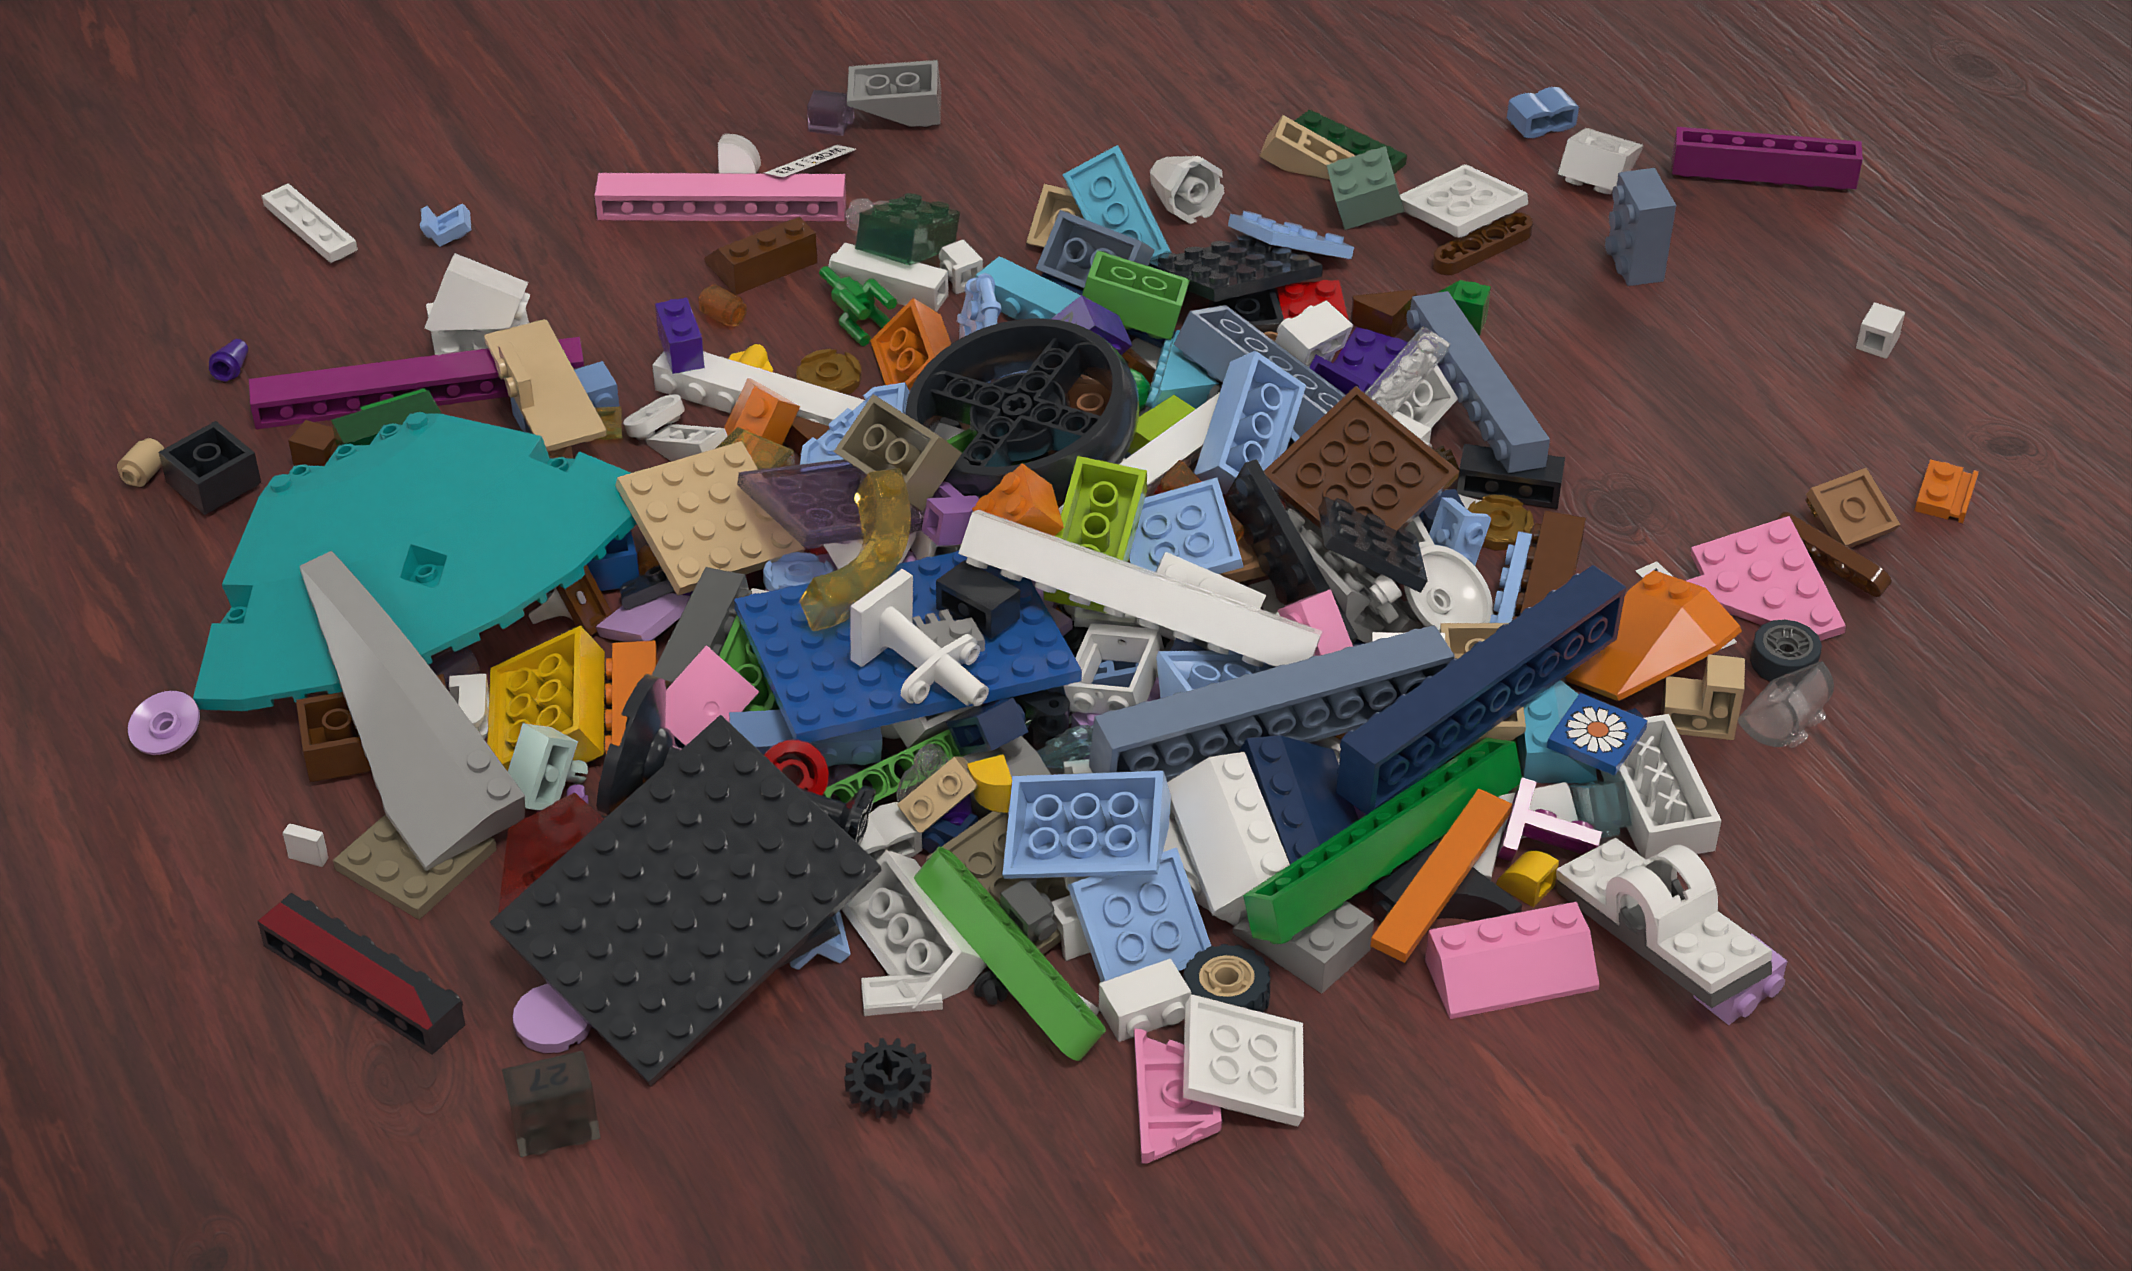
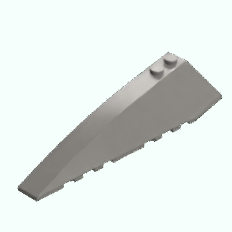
[300,551,525,871]

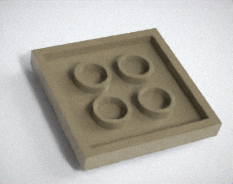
[333,814,497,920]

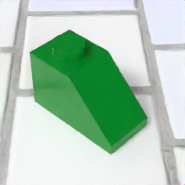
[1437,280,1491,336]

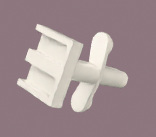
[850,569,989,706]

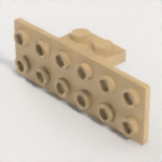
[484,319,607,452]

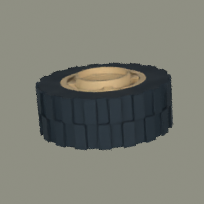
[1183,944,1270,1013]

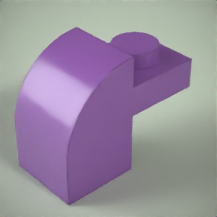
[921,482,979,546]

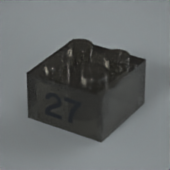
[502,1050,601,1157]

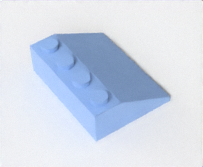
[1002,771,1171,879]

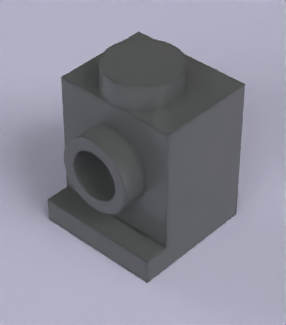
[1000,878,1058,943]

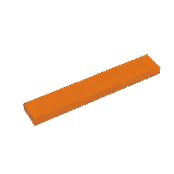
[1370,789,1512,963]

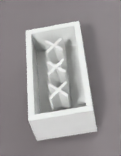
[1600,714,1721,860]

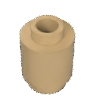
[117,438,164,487]

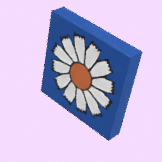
[1547,693,1648,776]

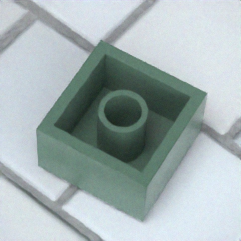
[1326,146,1404,230]

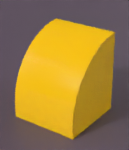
[967,754,1012,813]
[1496,851,1559,908]

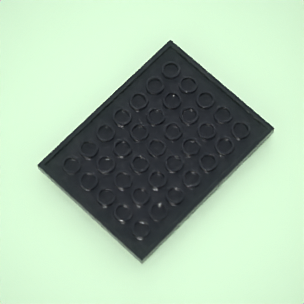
[490,715,882,1086]

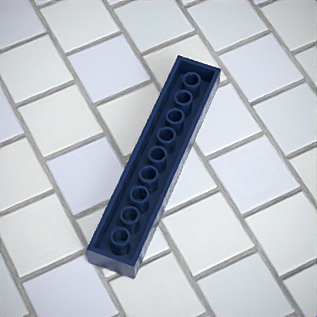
[1336,565,1626,815]

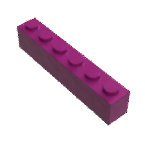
[1672,127,1863,189]

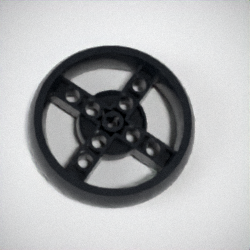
[904,318,1139,508]

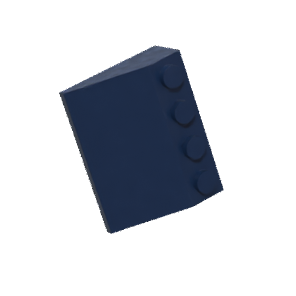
[1237,735,1380,883]

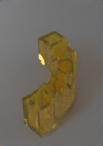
[799,468,911,631]

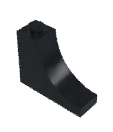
[1371,840,1522,922]

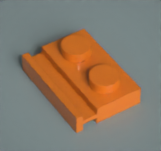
[1914,459,1979,523]

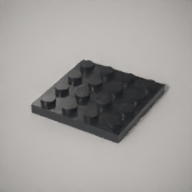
[1148,235,1323,302]

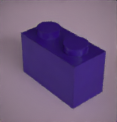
[655,298,705,374]

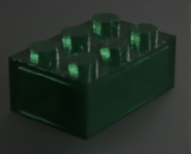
[855,193,960,266]

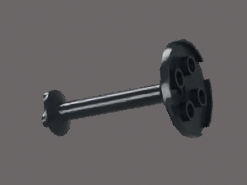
[596,674,876,844]

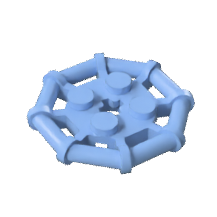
[957,273,1001,384]

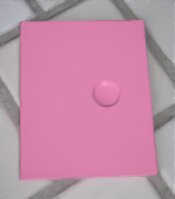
[665,645,759,746]

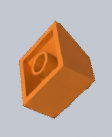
[724,378,801,467]

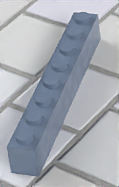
[1407,291,1550,473]

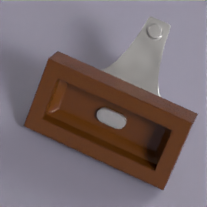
[529,565,612,636]

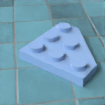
[1228,211,1354,259]
[799,382,909,480]

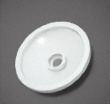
[1404,545,1493,632]

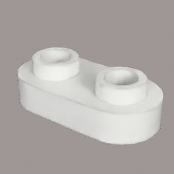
[623,394,685,440]

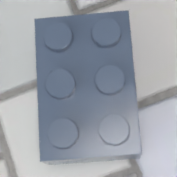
[1605,168,1676,286]
[1036,210,1155,290]

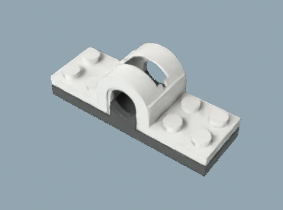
[1556,838,1772,1008]

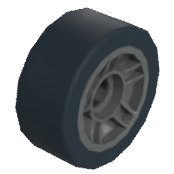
[1750,619,1822,686]

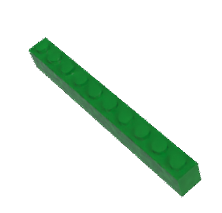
[1243,738,1522,945]

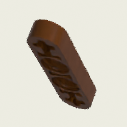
[1433,212,1533,275]
[1776,512,1892,597]

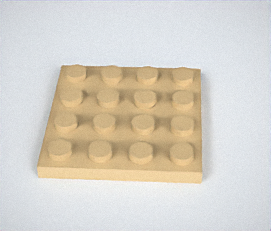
[615,441,805,596]

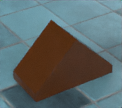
[1351,289,1417,338]

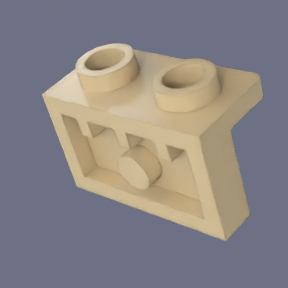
[897,757,978,833]

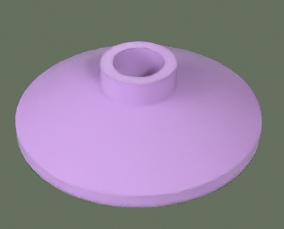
[128,691,200,755]

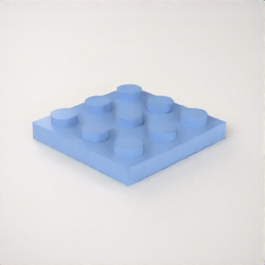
[1129,478,1244,574]
[1067,847,1211,982]

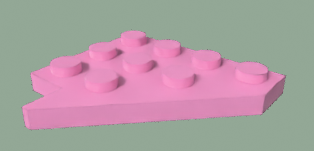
[1686,516,1846,641]

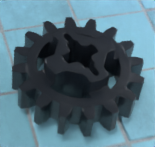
[844,1038,932,1119]

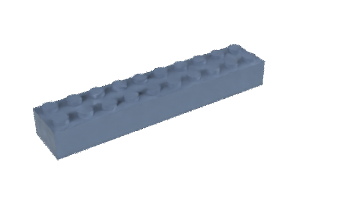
[1089,625,1455,782]

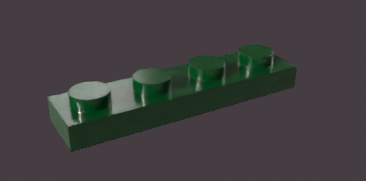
[1295,109,1407,174]

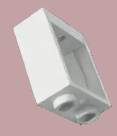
[1063,623,1165,714]

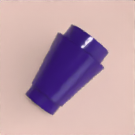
[209,339,248,381]

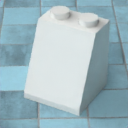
[425,253,531,331]

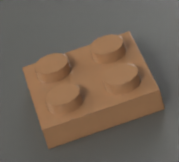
[1806,468,1901,548]

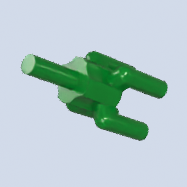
[819,266,897,346]

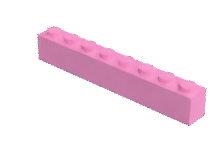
[595,173,846,221]

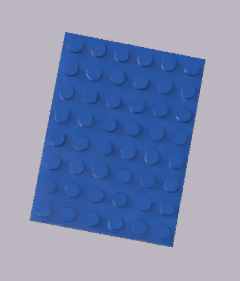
[734,550,1082,743]

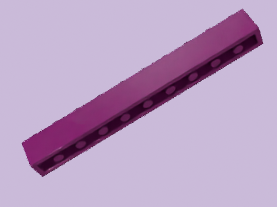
[249,337,584,429]

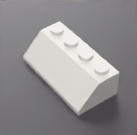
[1167,752,1290,915]
[842,850,987,1010]

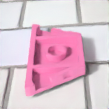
[1134,1029,1222,1163]

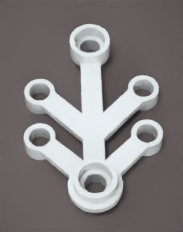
[1330,550,1402,624]

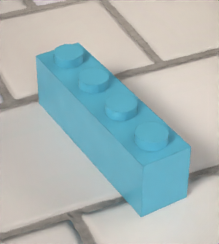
[976,256,1081,320]

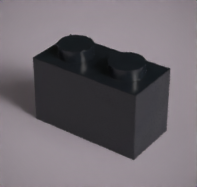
[936,560,1020,639]

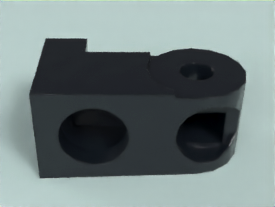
[1002,689,1070,736]

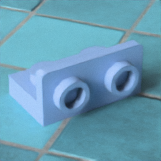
[1429,497,1491,566]

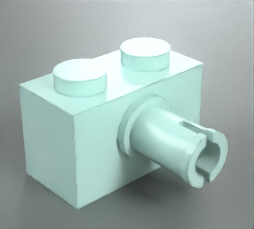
[508,723,588,812]

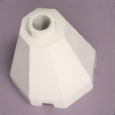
[1150,156,1224,224]

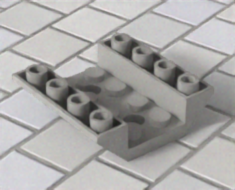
[1287,509,1425,643]

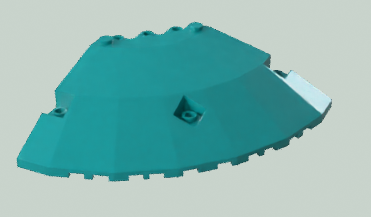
[193,412,637,711]

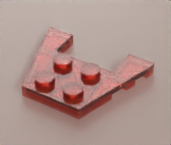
[498,792,604,914]

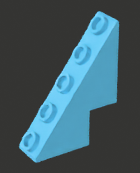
[1145,330,1219,410]

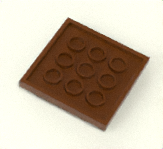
[1264,386,1459,530]

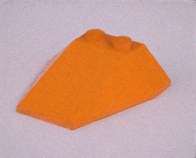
[1565,570,1742,701]

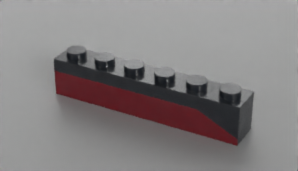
[257,893,466,1055]

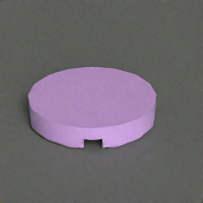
[513,984,592,1053]

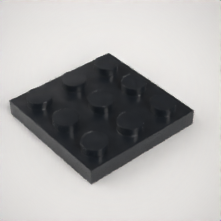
[1318,497,1428,593]

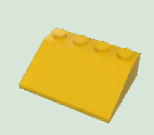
[487,625,605,771]

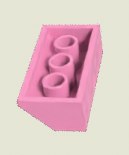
[1425,902,1599,1019]

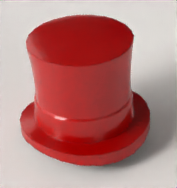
[764,740,829,795]

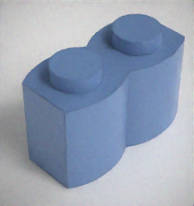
[1507,87,1579,138]

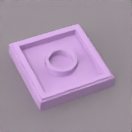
[596,593,690,642]

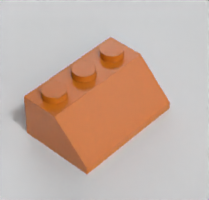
[870,298,951,392]

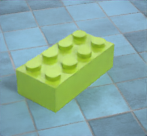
[1043,456,1147,614]

